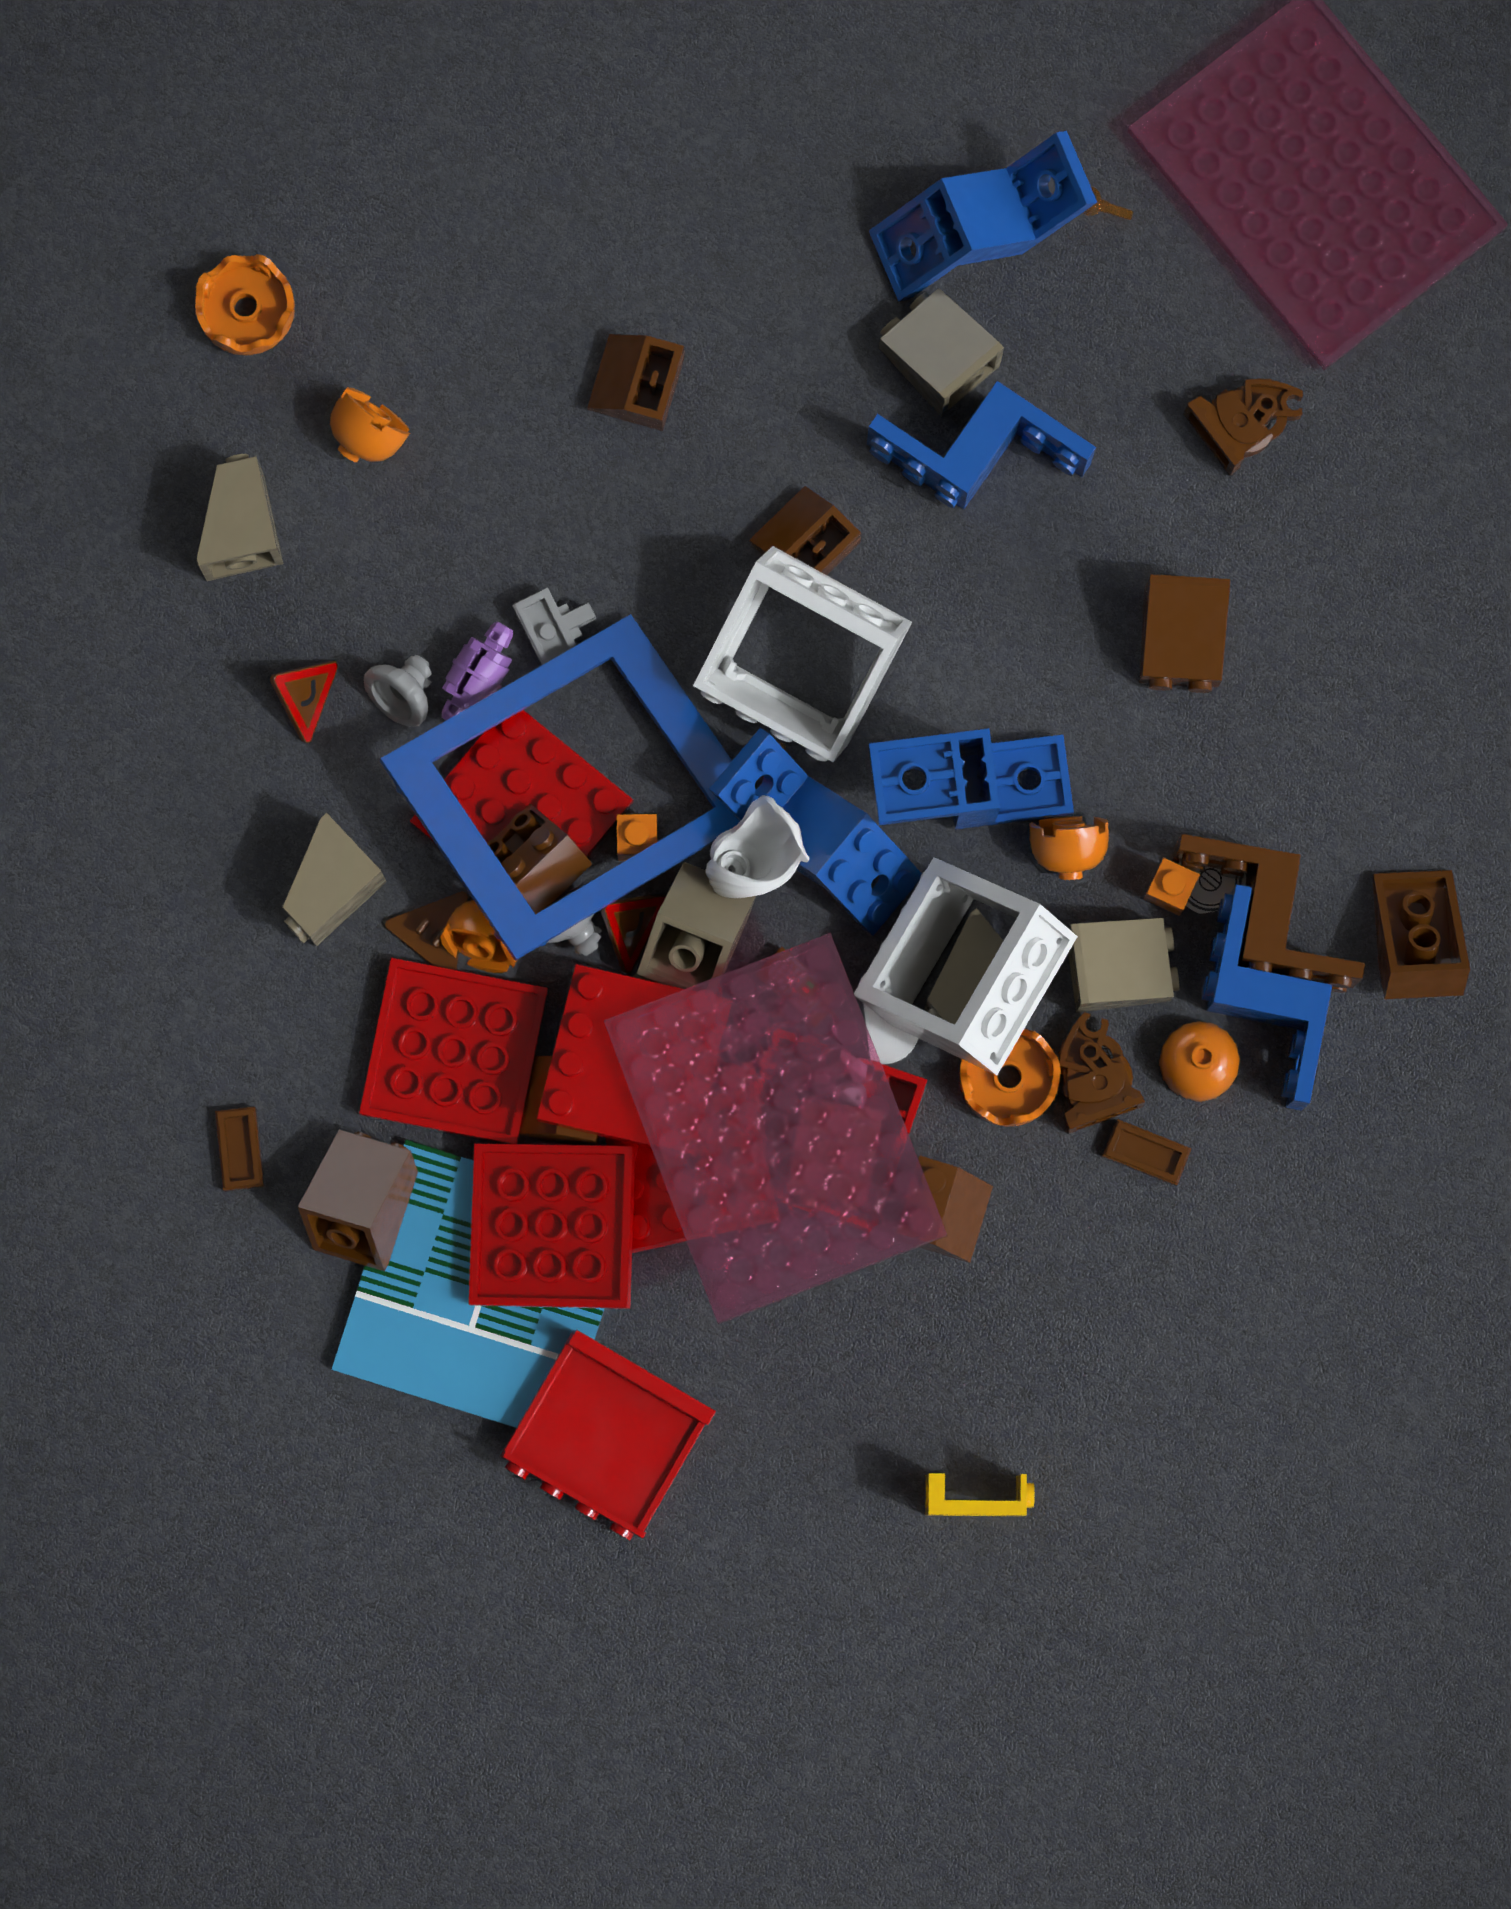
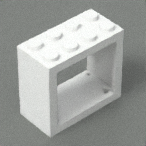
[693,546,912,762]
[853,857,1078,1075]

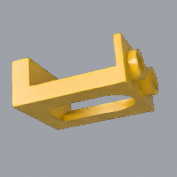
[925,1473,1034,1516]

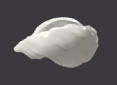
[706,795,809,898]

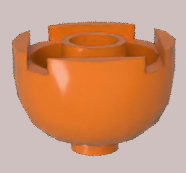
[330,387,410,462]
[1029,816,1109,880]
[440,900,517,973]
[1159,1021,1240,1102]

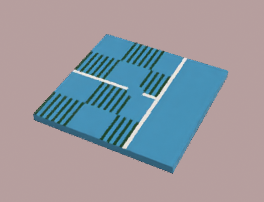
[331,1140,605,1428]

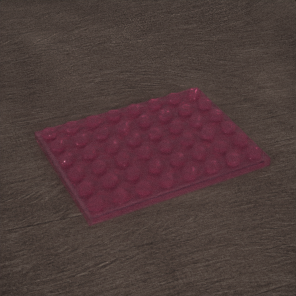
[1128,0,1508,371]
[604,933,948,1324]

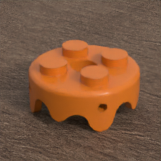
[195,254,295,355]
[959,1029,1061,1127]

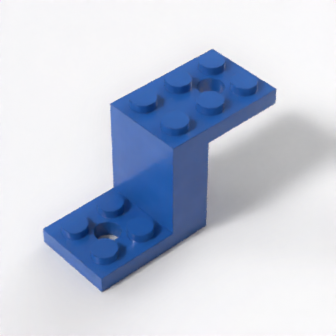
[869,131,1097,301]
[867,381,1096,510]
[709,728,922,936]
[869,728,1074,830]
[1202,884,1332,1111]

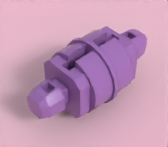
[442,621,513,720]

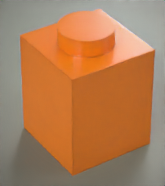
[617,814,658,861]
[1144,858,1200,916]

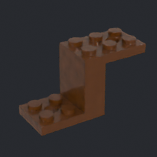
[1172,834,1365,993]

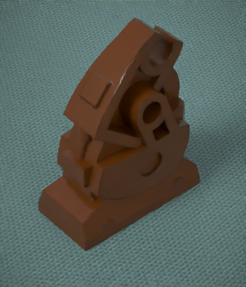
[1183,378,1303,476]
[1059,1012,1145,1134]

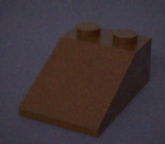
[1372,870,1470,999]

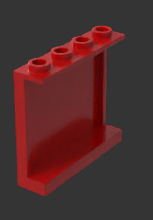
[500,1330,716,1541]

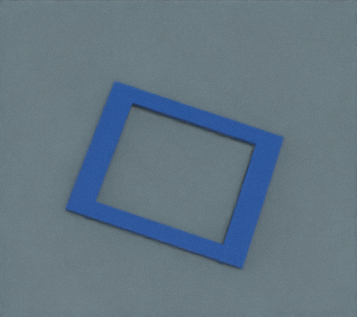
[380,614,740,961]

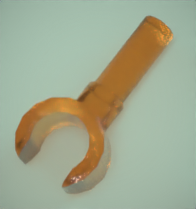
[1083,187,1134,220]

